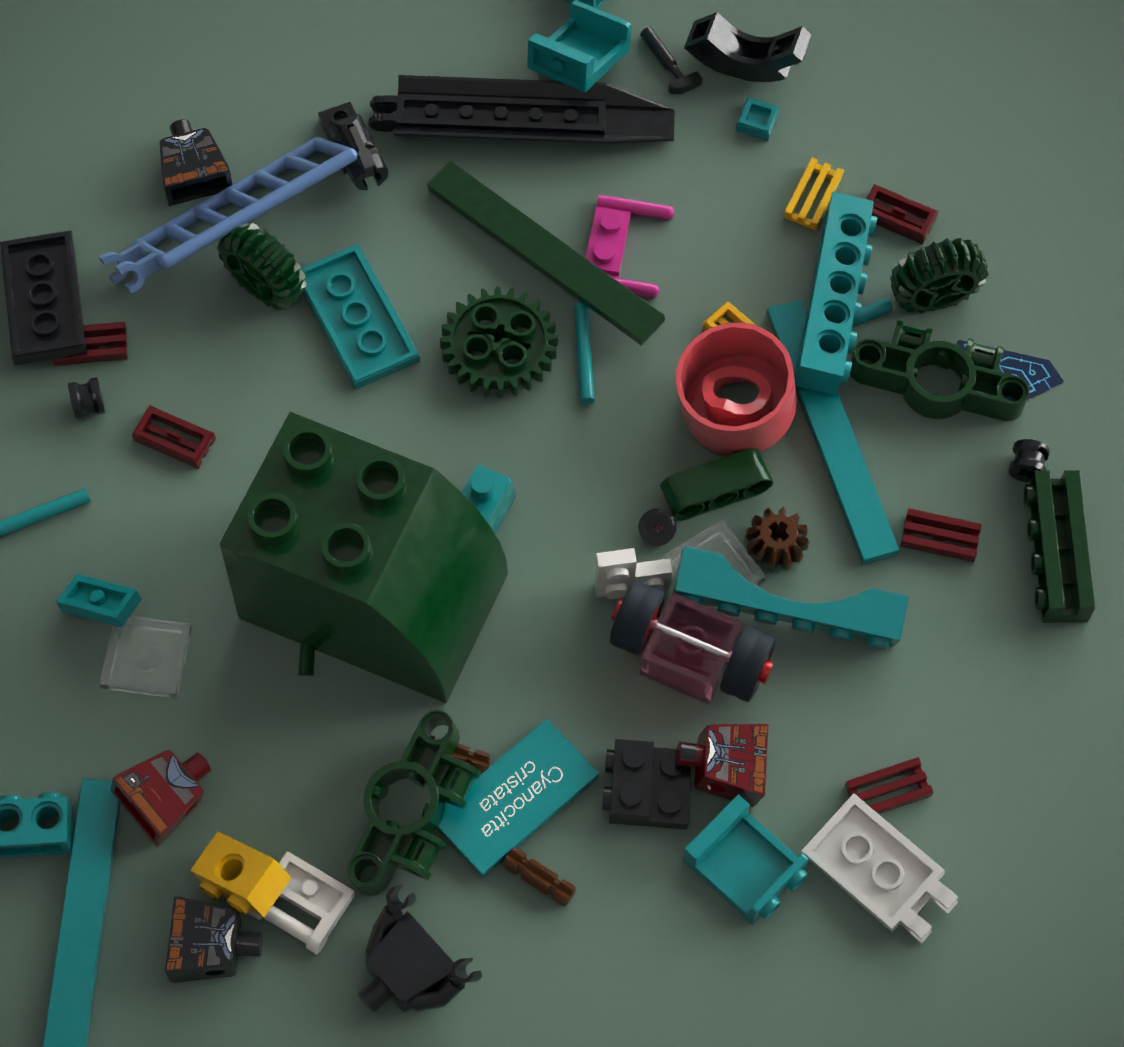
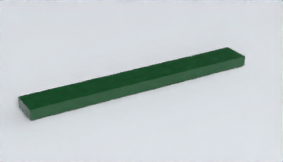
[427,161,665,346]

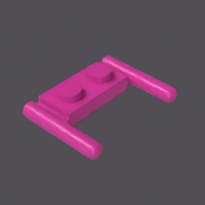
[586,194,674,298]

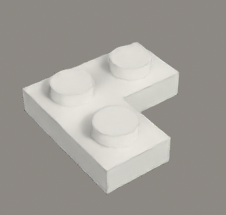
[594,548,673,599]

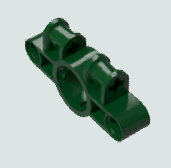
[850,320,1029,421]
[347,710,481,896]

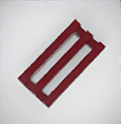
[866,184,939,244]
[53,322,128,366]
[132,405,216,469]
[900,508,982,562]
[845,757,934,814]

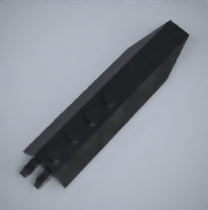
[369,75,675,143]

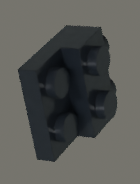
[602,739,691,829]

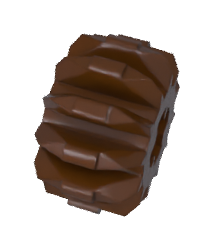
[745,506,809,572]

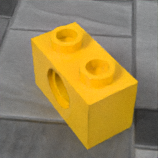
[190,831,291,918]

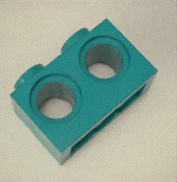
[0,792,73,858]

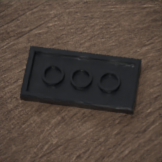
[0,230,87,365]

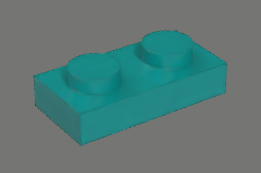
[56,574,142,628]

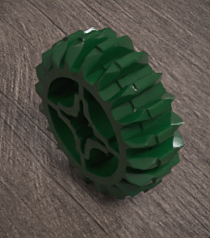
[217,222,307,310]
[890,238,989,314]

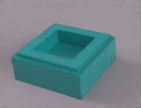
[735,97,780,141]

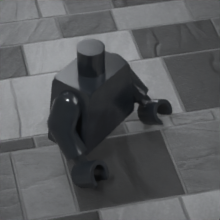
[358,884,482,1012]

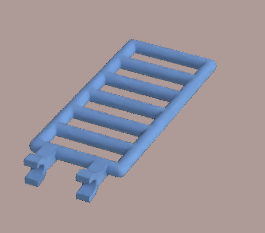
[98,137,358,294]

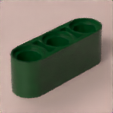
[660,448,773,521]

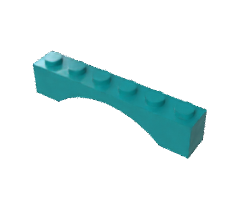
[672,546,909,650]

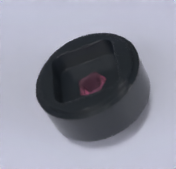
[638,508,676,546]

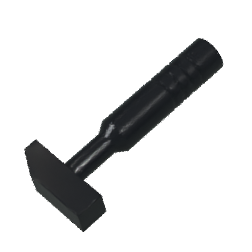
[640,27,703,94]

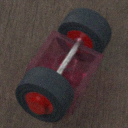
[609,581,775,704]

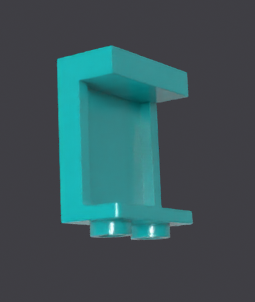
[527,0,631,92]
[682,794,809,925]

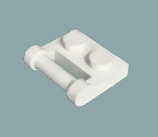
[248,851,355,955]

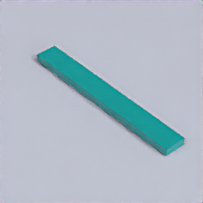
[766,299,899,565]
[43,779,121,1047]

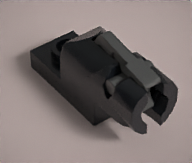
[318,102,388,190]

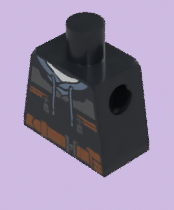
[159,119,233,206]
[165,897,263,983]

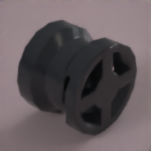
[68,377,105,419]
[1008,439,1050,483]

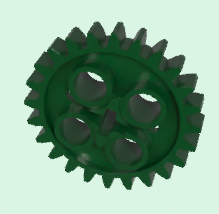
[440,286,558,398]

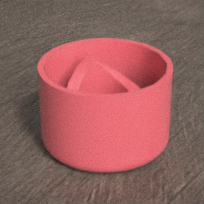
[676,323,797,456]

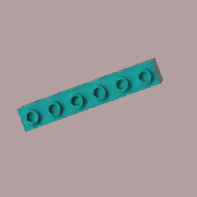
[794,192,877,395]

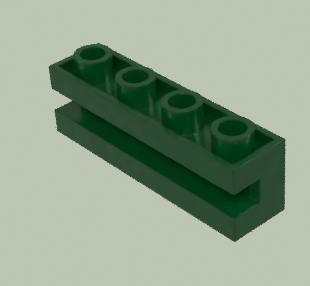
[1024,470,1095,623]

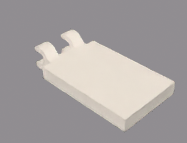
[802,793,958,944]

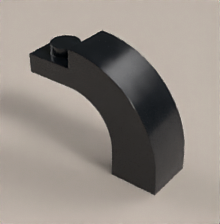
[684,12,812,82]

